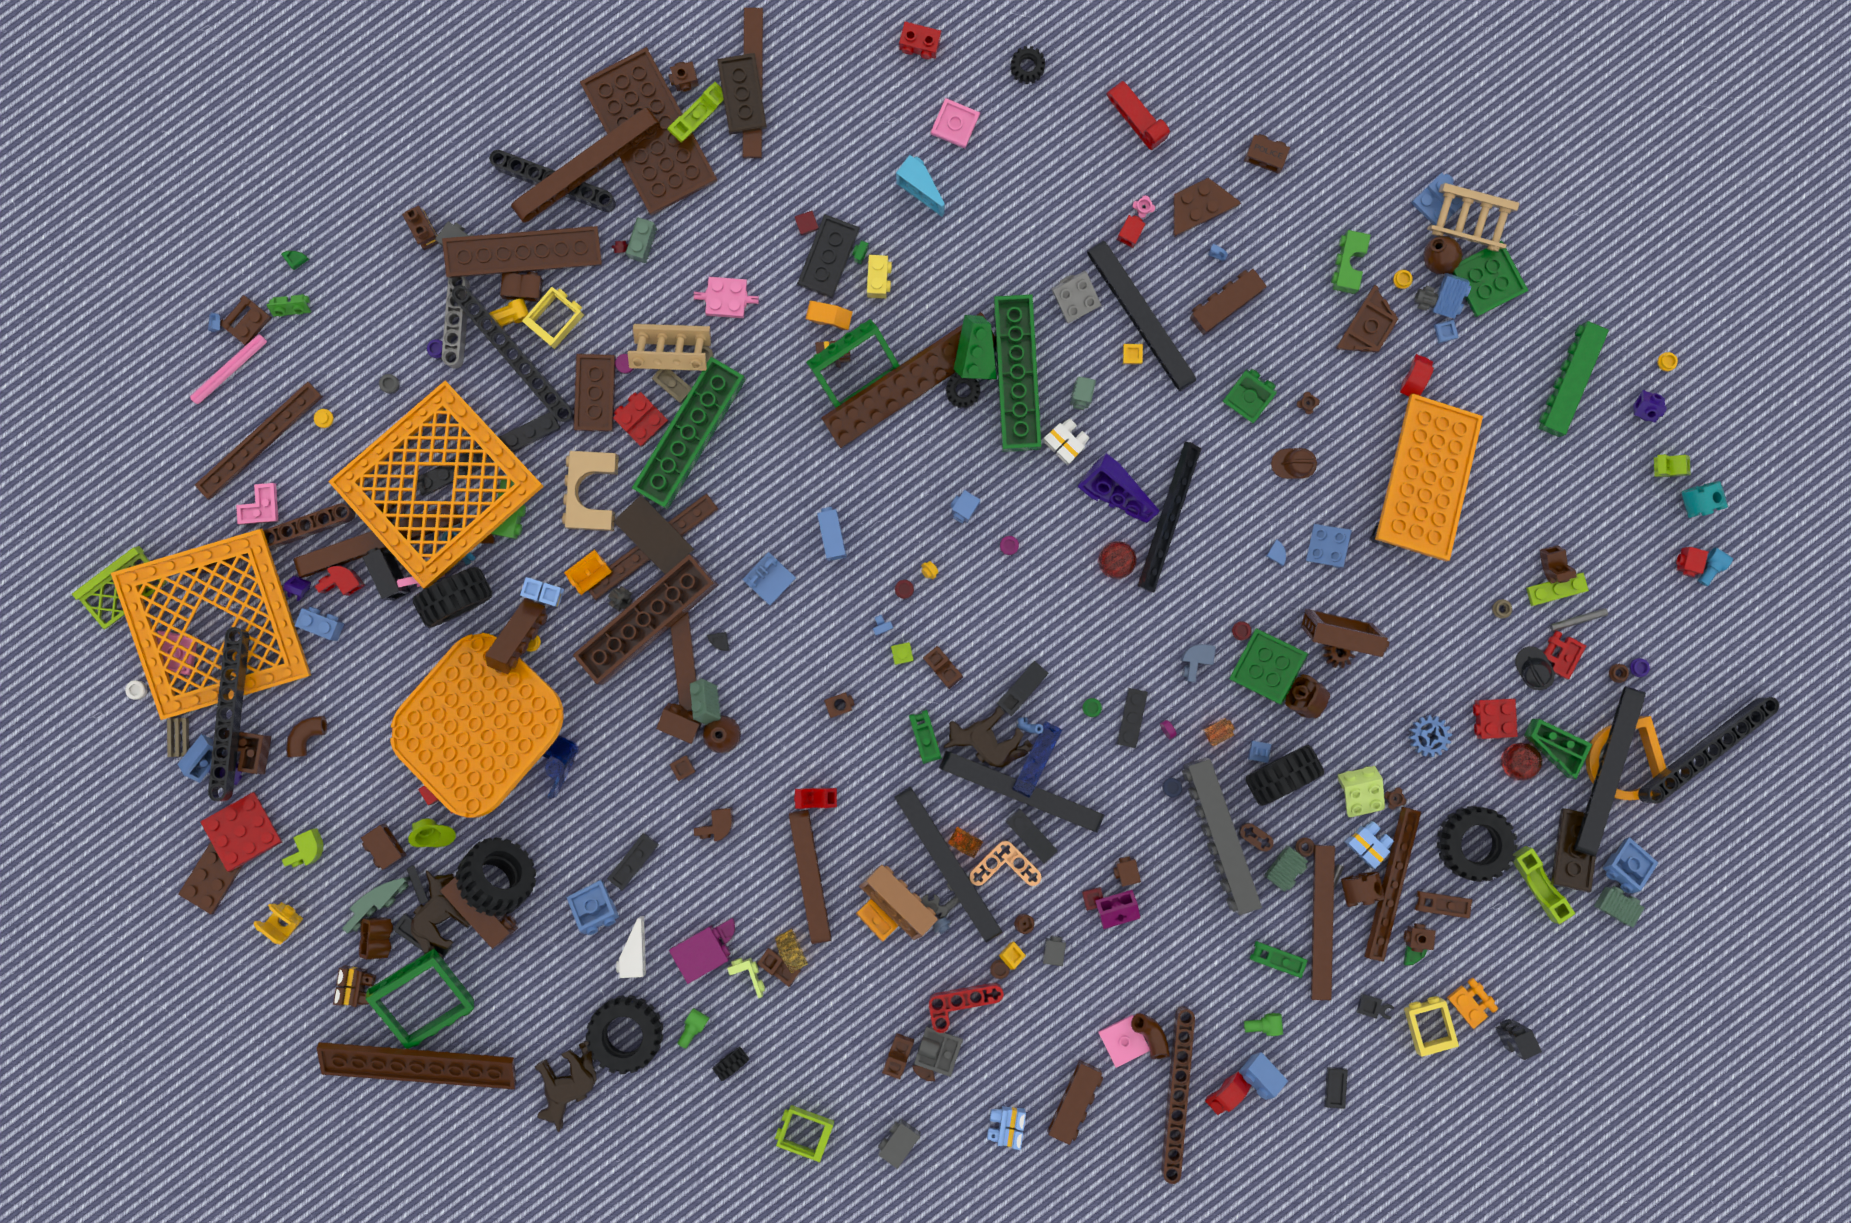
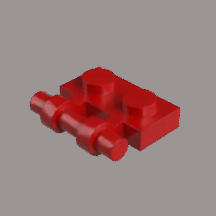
[1543,631,1586,680]

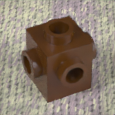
[669,62,699,92]
[1403,923,1436,952]

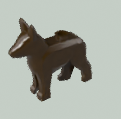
[944,706,1035,768]
[411,870,471,957]
[535,1041,597,1132]

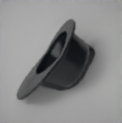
[1515,646,1555,690]

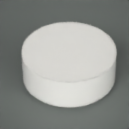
[125,680,147,700]

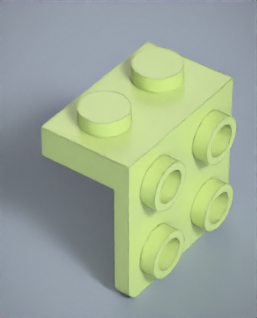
[1338,766,1385,817]

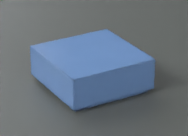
[1434,319,1459,343]

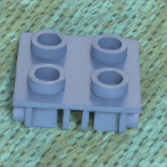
[1306,524,1352,568]
[742,552,796,605]

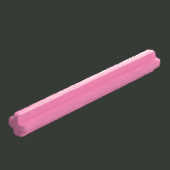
[190,334,267,404]

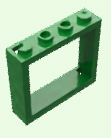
[806,319,900,408]
[366,949,474,1049]

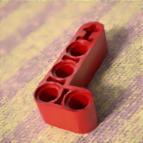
[1107,81,1170,150]
[929,983,1004,1033]

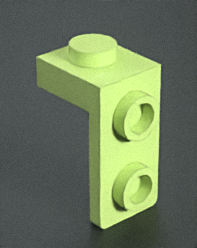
[727,958,765,998]

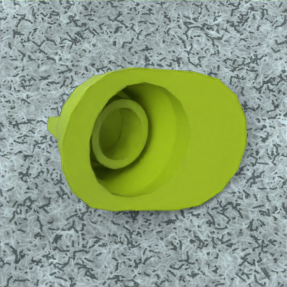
[408,818,456,847]

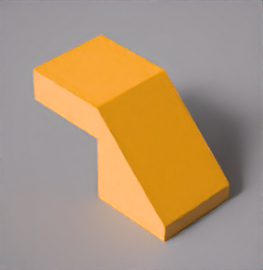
[805,301,853,330]

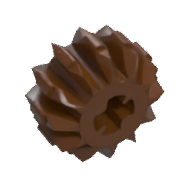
[1322,645,1355,668]

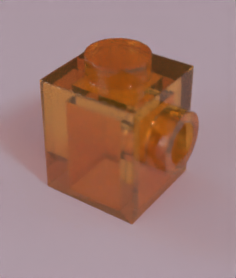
[1203,718,1235,746]
[948,826,983,858]

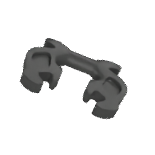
[921,883,960,919]

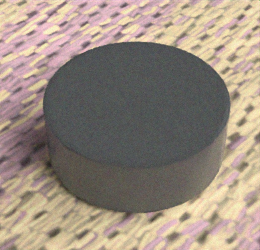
[379,374,400,394]

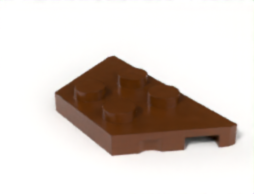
[1173,178,1241,237]
[1336,285,1398,353]

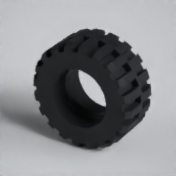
[413,567,493,628]
[1245,745,1324,806]
[1437,806,1518,882]
[456,837,536,916]
[586,995,663,1074]

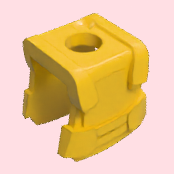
[253,902,303,945]

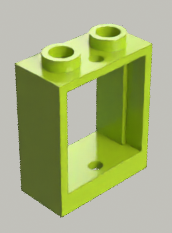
[774,1105,834,1162]

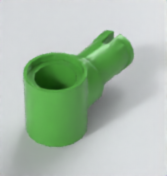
[677,1008,709,1049]
[1244,1013,1284,1036]

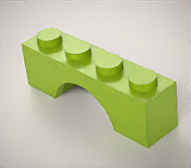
[1512,846,1575,924]

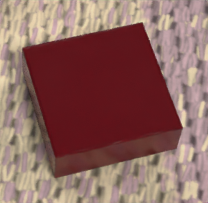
[795,211,819,236]
[1082,887,1103,911]

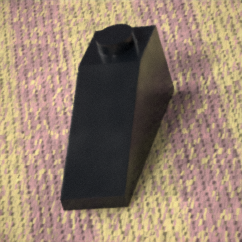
[1005,808,1058,863]

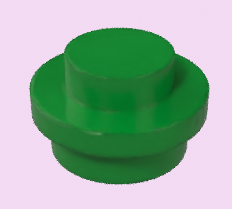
[1082,698,1102,717]

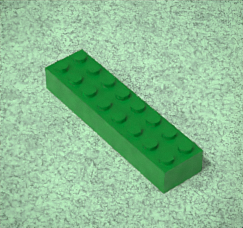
[993,294,1042,452]
[632,357,746,510]

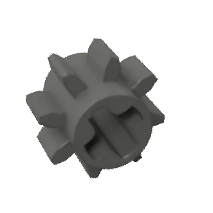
[1414,286,1438,311]
[608,586,632,611]

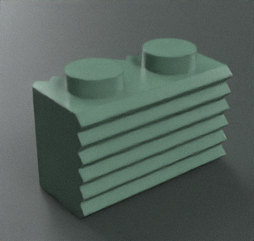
[626,217,657,263]
[1070,376,1096,410]
[690,679,721,725]
[1264,845,1308,892]
[1594,886,1645,928]

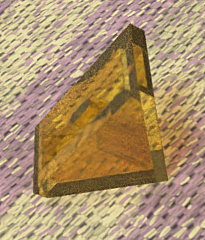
[775,929,808,973]

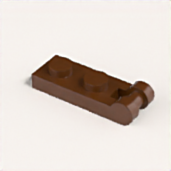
[1414,891,1472,919]

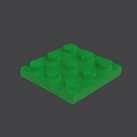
[1452,240,1529,317]
[1229,628,1309,706]

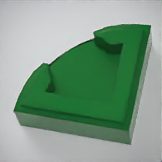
[281,251,309,270]
[1404,945,1427,966]

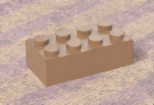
[859,865,938,940]

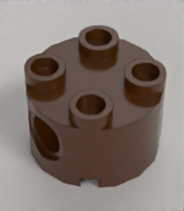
[1285,674,1330,719]
[1341,871,1385,907]

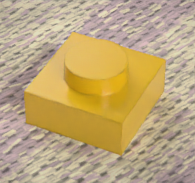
[1123,344,1143,364]
[999,942,1026,970]

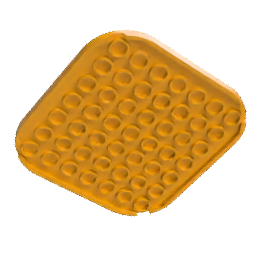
[390,633,564,818]

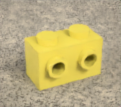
[867,255,892,299]

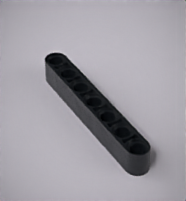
[489,150,616,212]

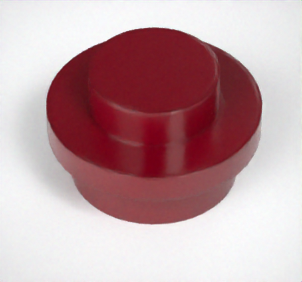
[611,241,628,253]
[895,580,914,599]
[1232,621,1251,641]

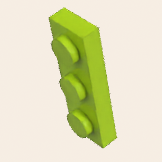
[1526,573,1589,606]

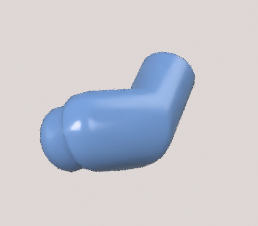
[1017,717,1043,734]

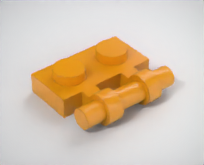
[1447,978,1498,1029]

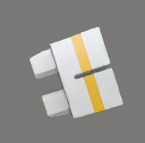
[1042,419,1089,466]

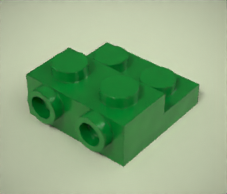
[1222,369,1277,424]

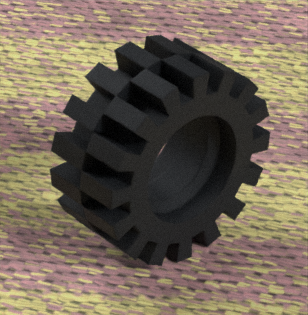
[1011,46,1045,84]
[946,373,980,408]
[712,1047,749,1081]

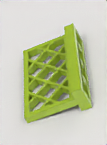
[72,546,167,630]

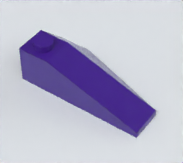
[1077,453,1159,523]

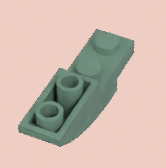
[342,876,410,934]

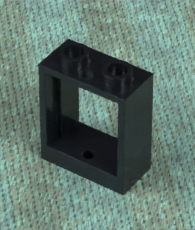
[362,548,411,601]

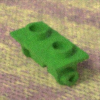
[266,294,311,317]

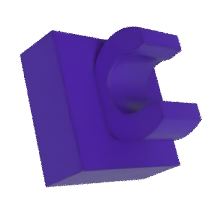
[283,575,311,601]

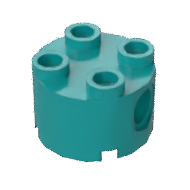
[1681,481,1728,518]

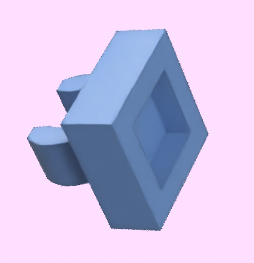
[873,615,894,636]
[1248,741,1271,763]

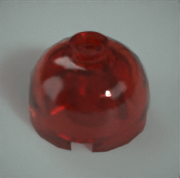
[1098,541,1137,579]
[1501,742,1542,781]

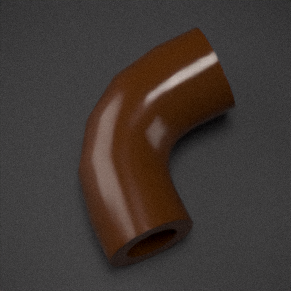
[286,716,327,757]
[1131,1013,1170,1059]

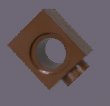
[824,692,855,718]

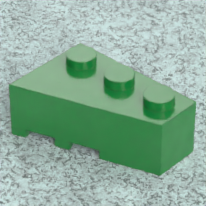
[954,315,997,379]
[1524,719,1592,779]

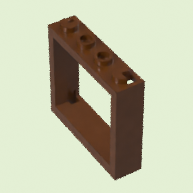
[1301,608,1389,657]

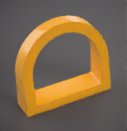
[1585,716,1667,800]

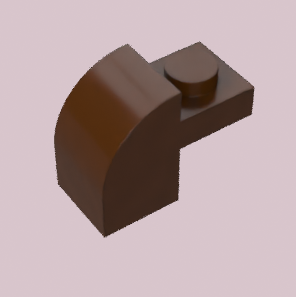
[1540,545,1577,583]
[693,807,734,842]

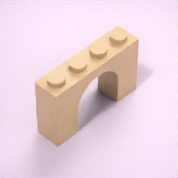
[562,451,619,531]

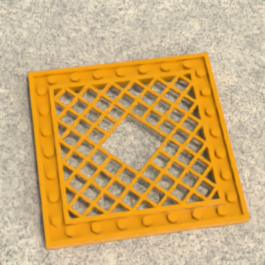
[328,380,544,589]
[111,528,311,720]

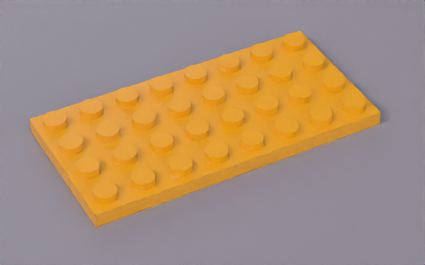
[1375,394,1483,562]

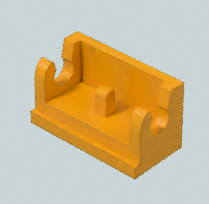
[564,549,612,595]

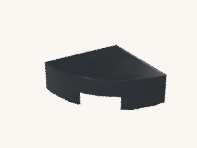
[707,632,730,651]

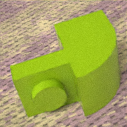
[1654,454,1691,477]
[282,828,323,868]

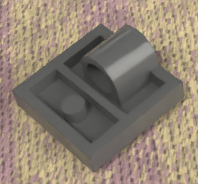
[914,1026,963,1077]

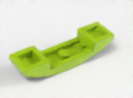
[667,82,724,143]

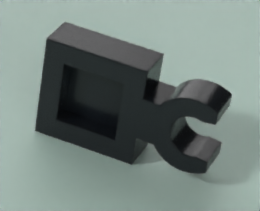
[1356,993,1394,1020]

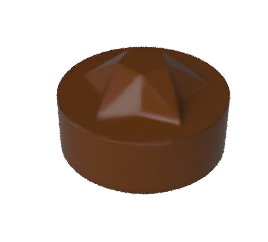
[1014,914,1035,934]

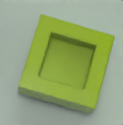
[891,642,914,665]

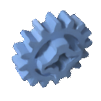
[1408,715,1452,757]

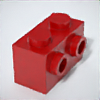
[899,22,941,59]

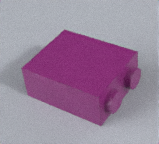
[669,925,731,984]

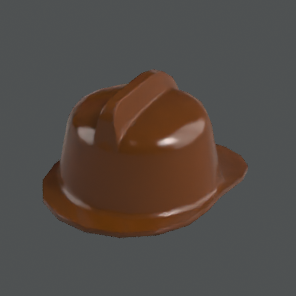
[1271,448,1317,479]

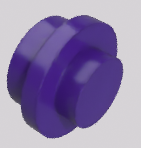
[427,339,443,359]
[1630,658,1650,677]

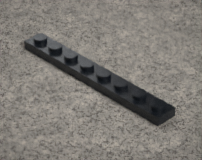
[417,412,561,496]
[1138,441,1202,593]

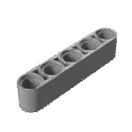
[442,277,470,369]

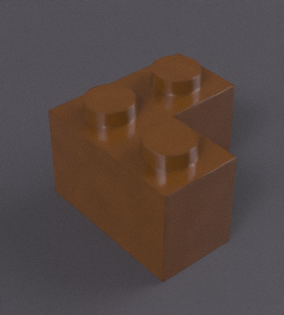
[224,730,272,774]

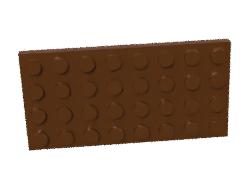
[580,47,718,216]

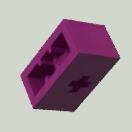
[1095,890,1140,929]

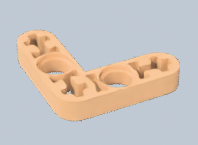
[969,840,1041,886]

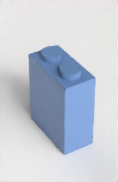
[817,507,847,561]

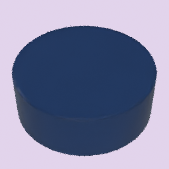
[1162,778,1182,797]

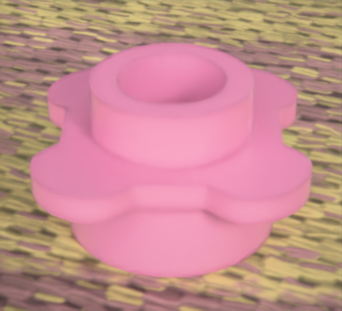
[1133,195,1155,218]

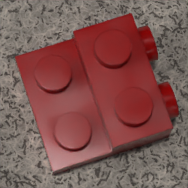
[613,392,669,447]
[1473,699,1518,739]

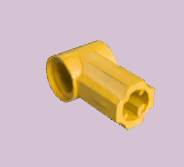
[490,299,529,326]

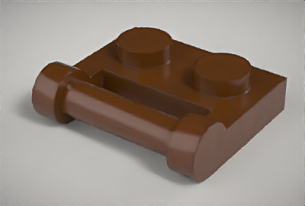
[220,294,272,345]

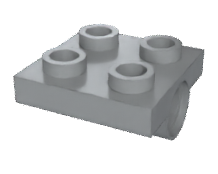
[1051,271,1102,323]

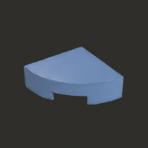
[1208,244,1228,262]
[208,312,220,332]
[1266,539,1286,566]

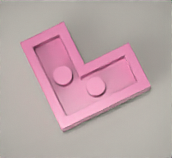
[236,483,278,525]

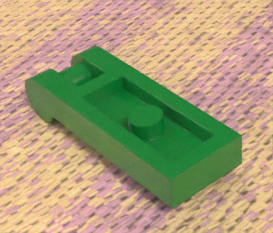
[909,710,942,764]
[1249,941,1308,978]

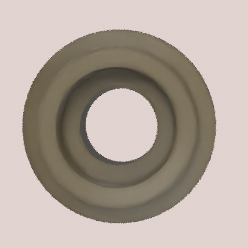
[1492,599,1512,619]

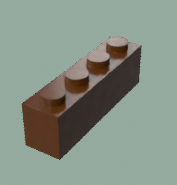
[1190,269,1267,335]
[485,598,548,675]
[1047,1060,1103,1145]

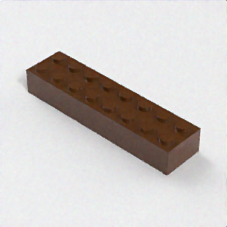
[573,554,718,685]

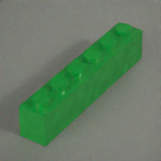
[1538,321,1609,437]

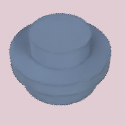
[933,917,951,934]

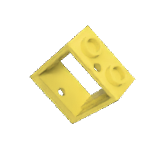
[522,287,584,349]
[1404,996,1459,1057]

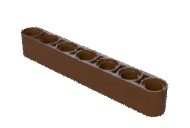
[789,809,831,944]

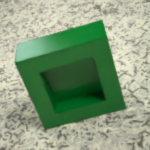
[852,240,869,265]

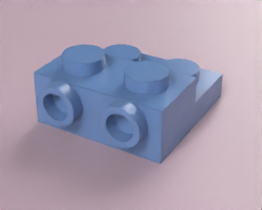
[1411,173,1463,226]
[1603,837,1658,894]
[566,880,619,935]

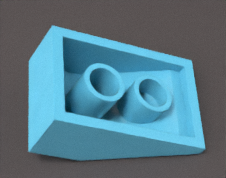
[896,155,945,217]

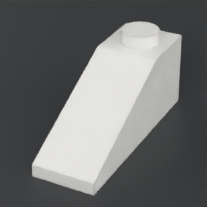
[616,916,646,978]

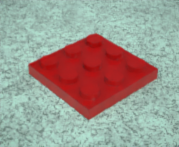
[200,792,282,872]

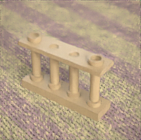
[1427,183,1520,252]
[628,324,711,371]

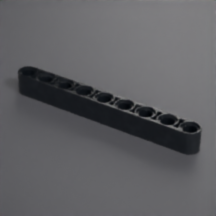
[1087,240,1196,391]
[452,285,574,422]
[208,627,250,801]
[1574,686,1646,857]
[1638,697,1779,804]
[939,750,1105,833]
[894,786,1003,943]

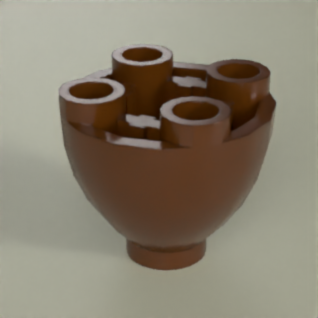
[1423,236,1463,274]
[702,715,741,754]

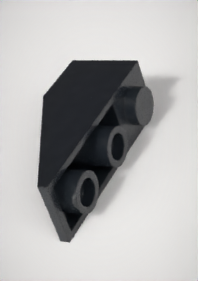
[996,661,1049,716]

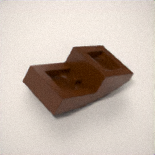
[923,646,963,689]
[757,948,801,987]
[882,1033,914,1080]

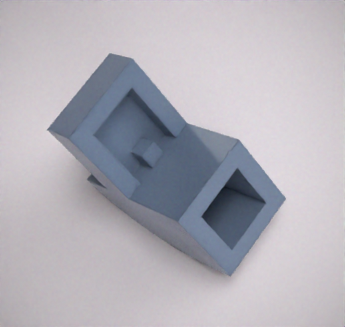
[1180,644,1216,682]

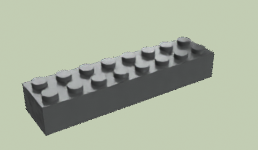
[1182,758,1262,915]

